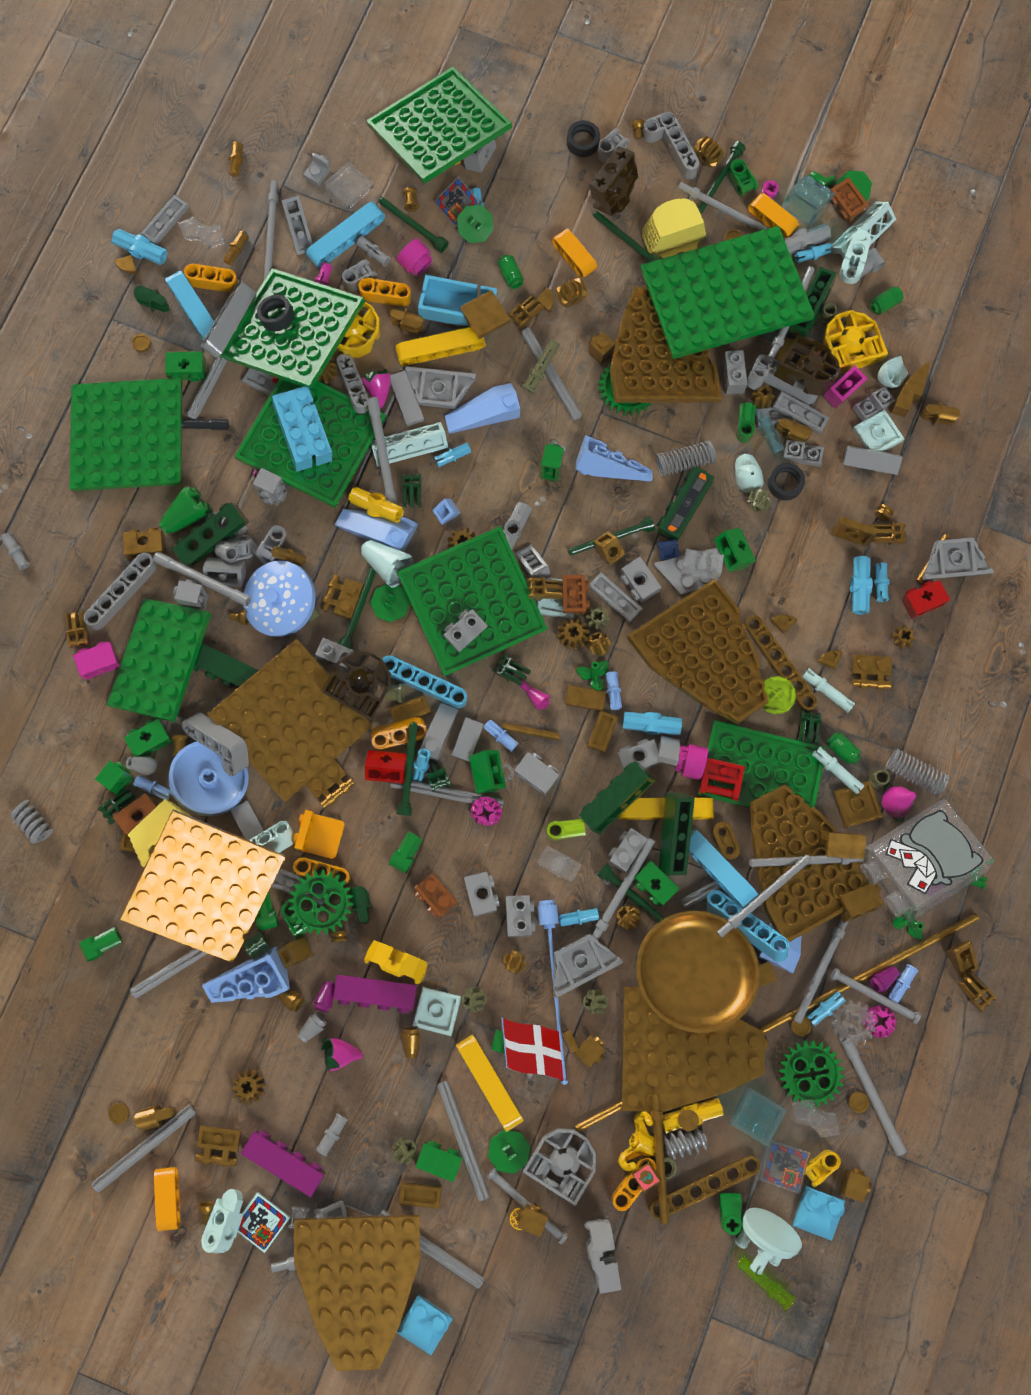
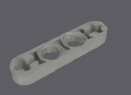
[336,354,369,413]

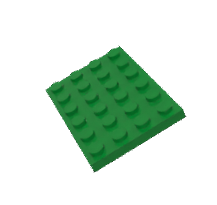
[107,598,212,722]
[697,720,827,808]

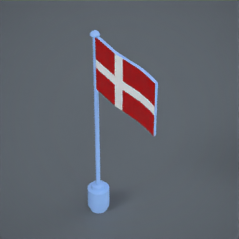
[502,900,568,1085]

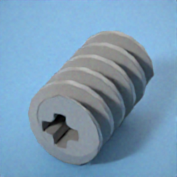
[10,800,53,844]
[663,1124,707,1160]

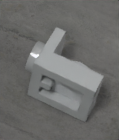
[303,153,330,187]
[314,1201,348,1218]

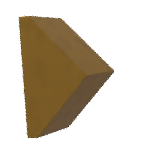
[945,941,979,978]

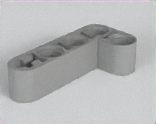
[643,112,699,180]
[747,354,819,404]
[182,712,249,776]

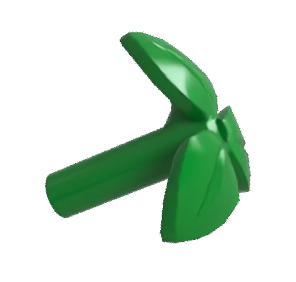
[576,660,609,691]
[892,905,924,939]

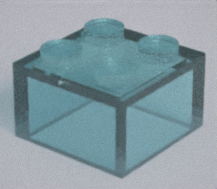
[782,174,835,226]
[728,1088,787,1147]

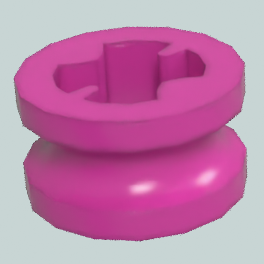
[762,180,779,199]

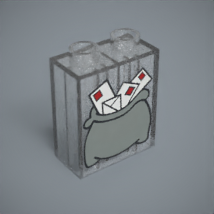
[860,798,995,923]

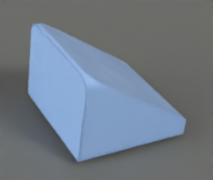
[432,499,460,525]

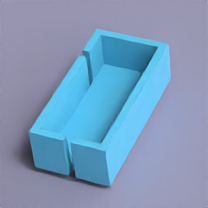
[418,275,497,327]
[272,386,332,472]

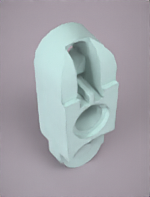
[839,230,871,284]
[201,1189,243,1254]

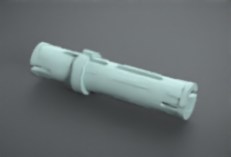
[802,668,855,713]
[812,746,864,794]

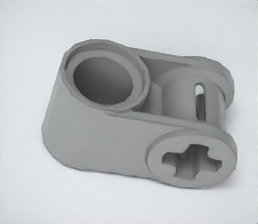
[597,128,630,163]
[342,260,378,292]
[256,526,286,562]
[215,535,253,563]

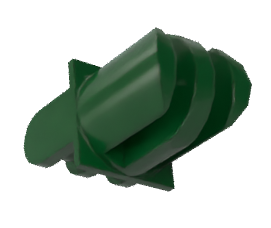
[134,286,170,312]
[402,473,422,508]
[493,656,531,686]
[798,710,822,744]
[425,761,451,792]
[98,787,136,825]
[350,886,373,924]
[243,932,271,960]

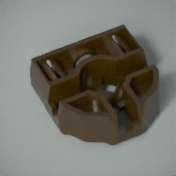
[590,147,638,217]
[774,334,841,396]
[320,651,391,720]

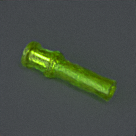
[737,1256,796,1311]

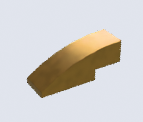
[891,362,930,417]

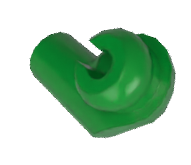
[809,171,836,188]

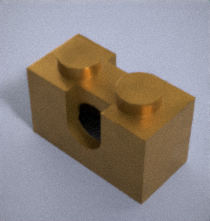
[123,528,166,560]

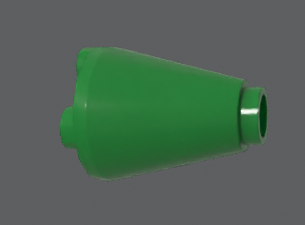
[159,486,213,534]

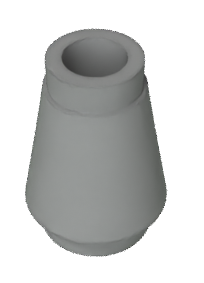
[126,756,157,775]
[297,1012,327,1043]

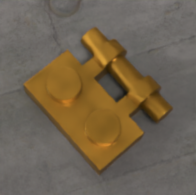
[321,574,364,620]
[852,654,892,690]
[304,759,355,809]
[195,1125,242,1167]

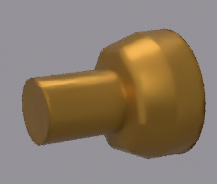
[631,119,645,140]
[229,610,249,625]
[198,1202,215,1225]

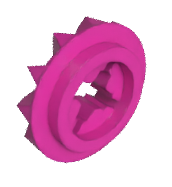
[471,797,502,826]
[864,1005,897,1038]

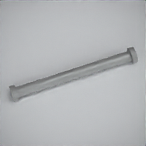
[830,968,921,1024]
[487,1168,569,1245]

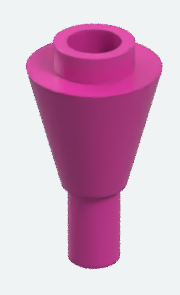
[519,681,550,710]

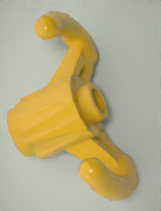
[618,1111,656,1171]

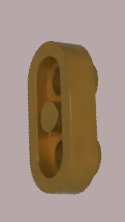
[712,822,740,860]

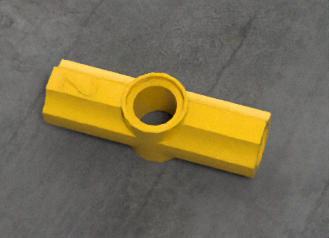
[348,487,404,523]
[661,1098,724,1133]

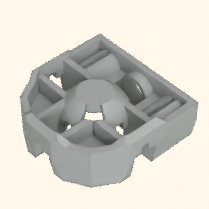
[522,1128,596,1206]
[584,1220,621,1294]

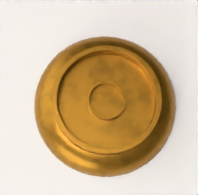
[636,911,760,1033]

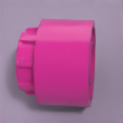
[396,238,432,276]
[675,744,708,780]

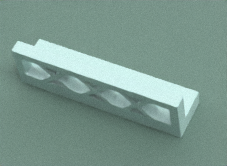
[830,201,896,260]
[371,422,448,467]

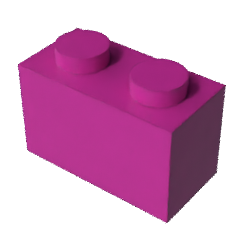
[823,366,868,409]
[73,641,121,680]

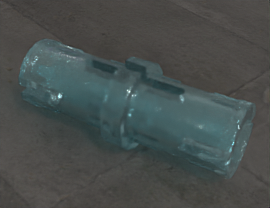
[758,416,784,454]

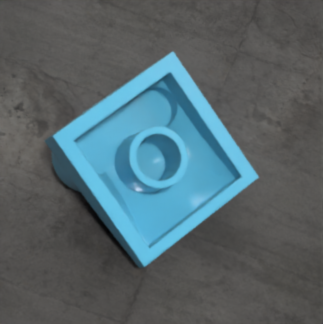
[792,1186,845,1241]
[396,1294,453,1355]

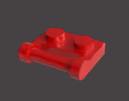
[699,758,745,801]

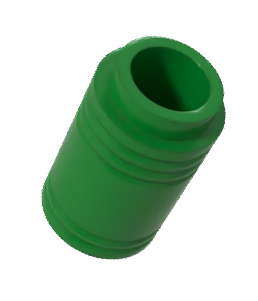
[497,254,524,290]
[869,287,904,315]
[826,731,861,765]

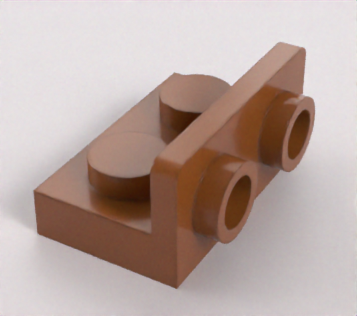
[829,177,869,224]
[562,575,590,616]
[414,873,458,918]

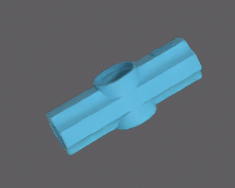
[111,228,168,265]
[850,556,873,615]
[622,712,682,736]

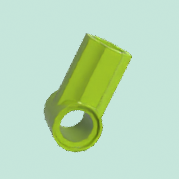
[546,819,586,841]

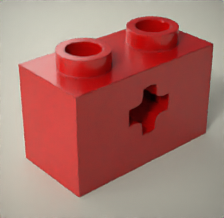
[901,580,950,619]
[365,750,407,784]

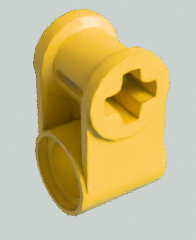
[803,1150,841,1187]

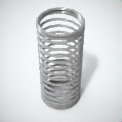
[656,440,716,477]
[885,748,949,797]

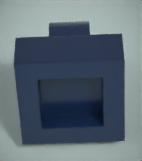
[658,539,679,561]

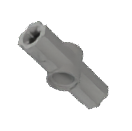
[784,223,831,255]
[503,502,532,550]

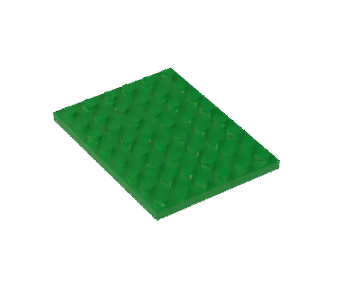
[640,226,815,359]

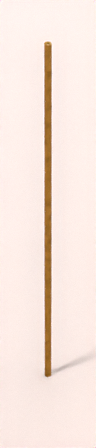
[575,913,979,1132]

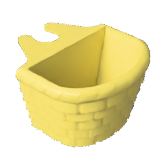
[642,199,706,259]
[128,799,192,867]

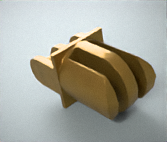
[508,294,545,329]
[390,308,424,334]
[921,401,960,426]
[775,418,812,443]
[871,522,907,545]
[527,577,563,601]
[65,611,89,648]
[957,971,997,1013]
[134,1105,176,1130]

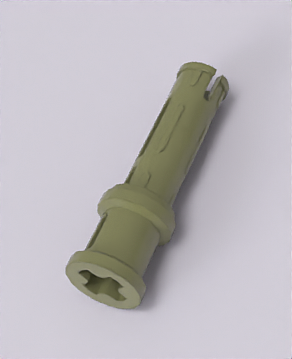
[521,339,560,394]

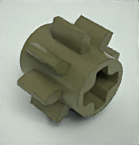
[747,489,772,512]
[585,606,610,631]
[462,986,487,1013]
[583,989,608,1014]
[391,1138,417,1165]

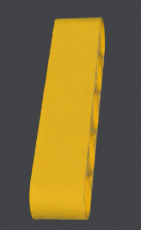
[395,327,486,366]
[618,798,714,820]
[456,1034,524,1132]

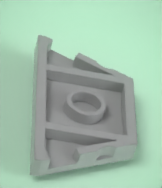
[406,366,476,409]
[923,538,994,580]
[653,548,722,596]
[553,934,624,998]

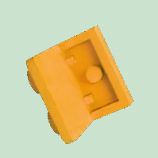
[293,810,345,859]

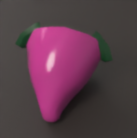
[361,369,391,409]
[882,782,916,822]
[321,1037,363,1072]

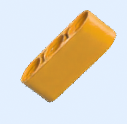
[748,193,799,239]
[552,229,598,279]
[184,264,238,293]
[358,278,411,307]
[371,717,427,749]
[293,858,351,887]
[611,1156,657,1211]
[154,1167,181,1231]

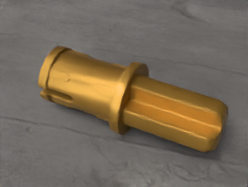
[229,142,243,178]
[223,231,249,265]
[271,546,306,566]

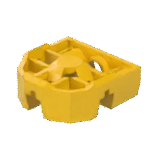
[337,290,381,358]
[822,310,888,374]
[364,940,428,985]

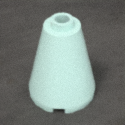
[361,540,414,588]

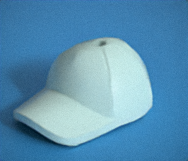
[878,356,908,388]
[735,454,764,493]

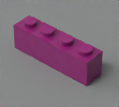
[333,975,417,1013]
[241,1129,326,1197]

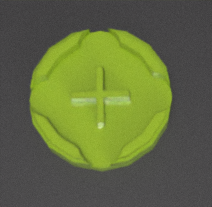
[762,676,796,714]

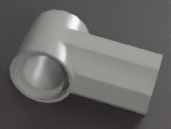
[848,248,886,277]

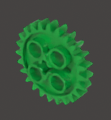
[598,363,652,416]
[288,869,353,935]
[778,1040,845,1108]

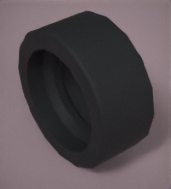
[566,120,600,157]
[257,294,294,332]
[768,463,805,501]

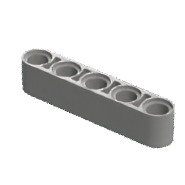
[201,280,256,358]
[84,553,157,630]

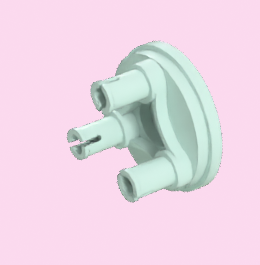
[735,1208,802,1274]

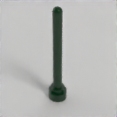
[698,141,746,214]
[378,197,449,253]
[593,211,662,263]
[568,516,655,555]
[338,567,376,649]
[396,722,418,816]
[597,863,665,922]

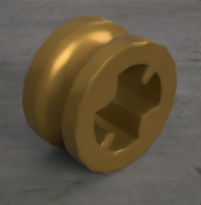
[875,504,894,521]
[330,931,349,943]

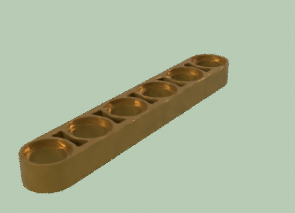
[745,615,817,712]
[649,1155,761,1219]

